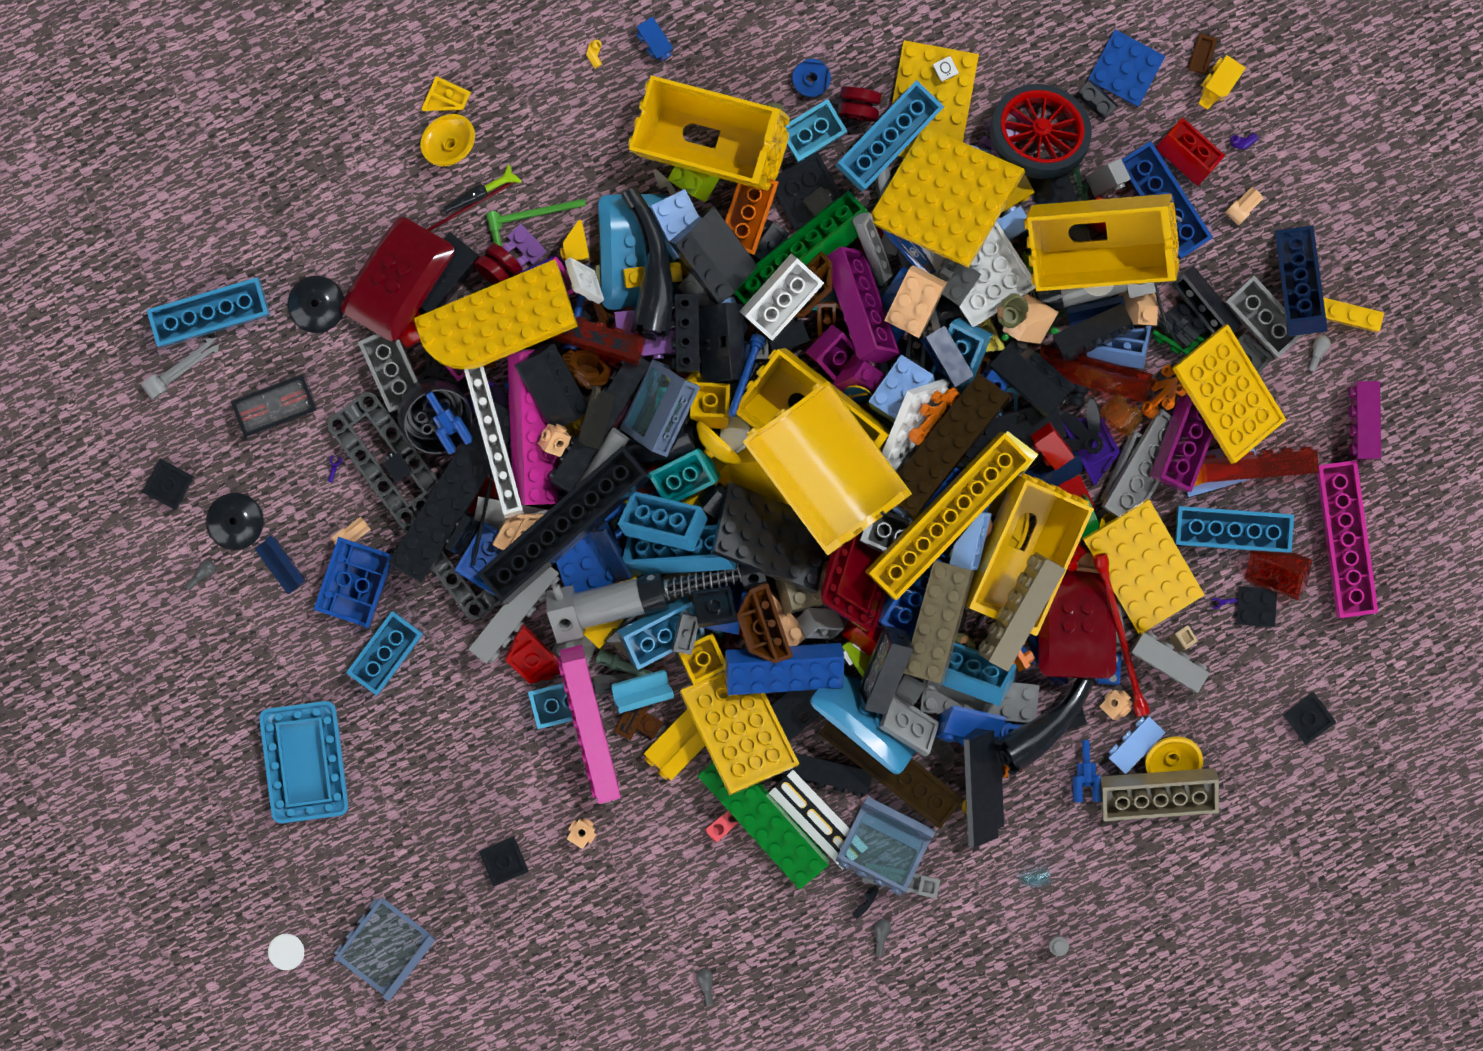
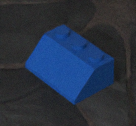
[935,705,1006,746]

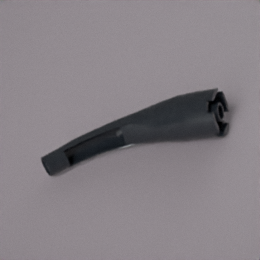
[621,186,673,341]
[563,416,705,466]
[994,678,1096,775]

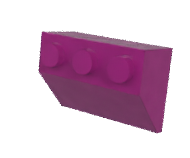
[833,353,886,409]

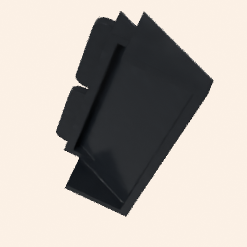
[964,728,1004,848]

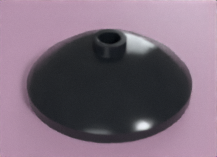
[288,276,344,333]
[206,493,264,550]

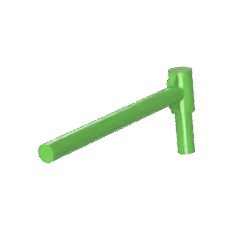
[486,198,586,247]

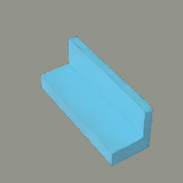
[611,669,674,714]

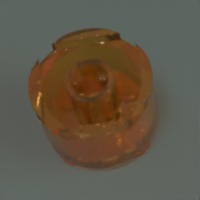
[1100,394,1143,438]

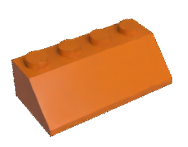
[725,180,779,255]

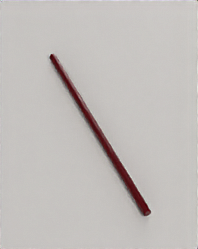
[427,177,519,231]

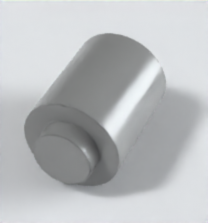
[1048,935,1069,956]

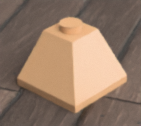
[1118,292,1158,327]
[1002,294,1059,344]

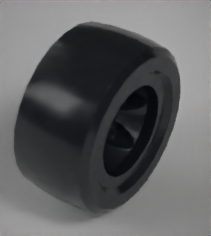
[397,378,472,454]

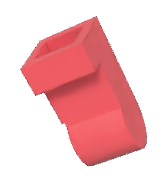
[704,811,738,843]

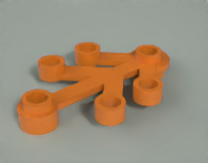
[1141,364,1187,419]
[908,387,960,445]

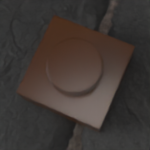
[637,713,663,739]

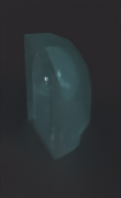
[1018,866,1052,888]

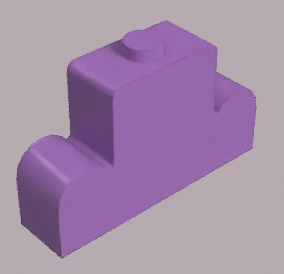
[614,310,675,360]

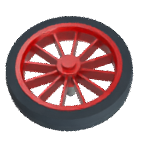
[990,84,1092,179]

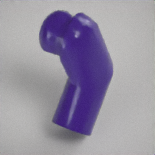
[1230,132,1259,150]

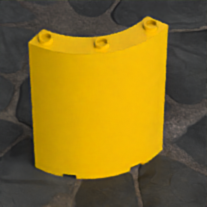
[742,381,912,555]

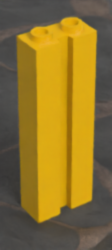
[644,671,725,780]

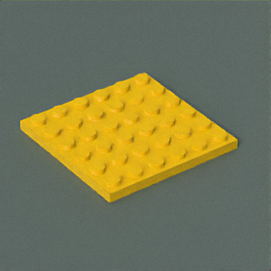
[871,126,1025,268]

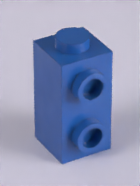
[636,16,674,61]

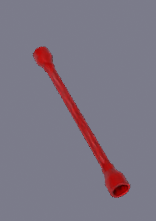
[1092,553,1150,717]

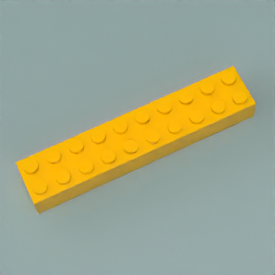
[865,432,1032,600]

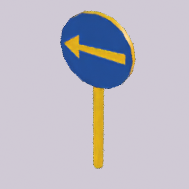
[844,385,872,408]

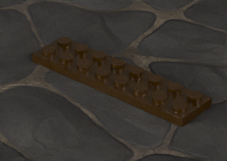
[818,720,963,829]

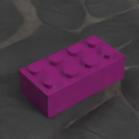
[805,325,872,406]
[1348,381,1381,460]

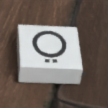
[933,56,959,82]

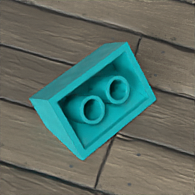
[649,448,721,501]

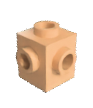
[538,424,571,457]
[1099,690,1133,721]
[567,818,597,849]

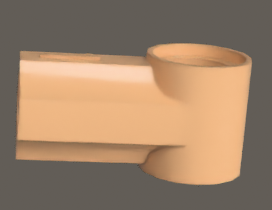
[1225,187,1263,226]
[331,517,371,545]

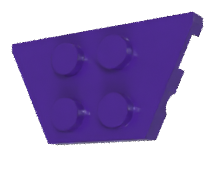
[1062,418,1120,486]

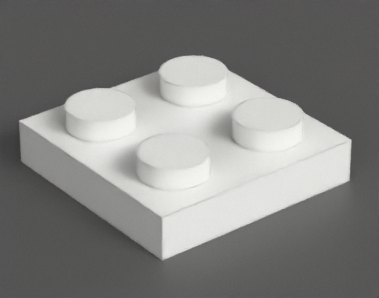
[565,257,604,304]

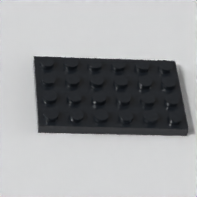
[711,482,825,594]

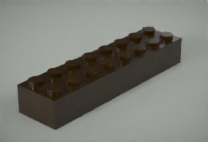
[896,373,1010,521]

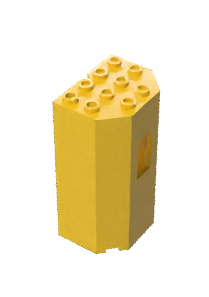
[628,75,790,191]
[1024,194,1179,291]
[736,348,891,453]
[965,473,1094,636]

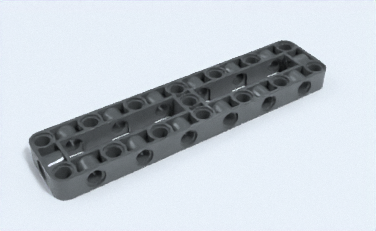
[328,392,501,620]

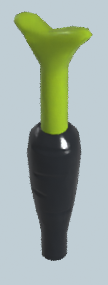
[444,164,521,213]

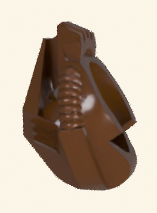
[562,350,609,389]

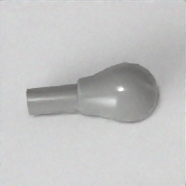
[1308,335,1331,372]

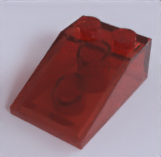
[1245,551,1312,601]

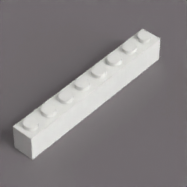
[464,366,524,518]

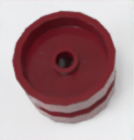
[837,86,882,122]
[473,242,523,285]

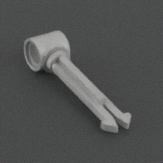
[141,338,219,401]

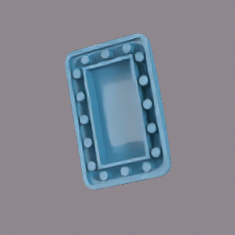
[598,194,677,310]
[810,672,916,774]
[259,701,348,823]

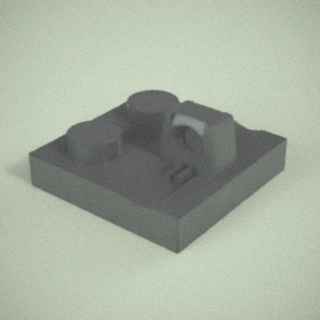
[934,258,982,307]

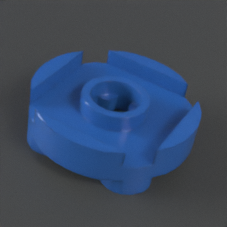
[792,59,831,98]

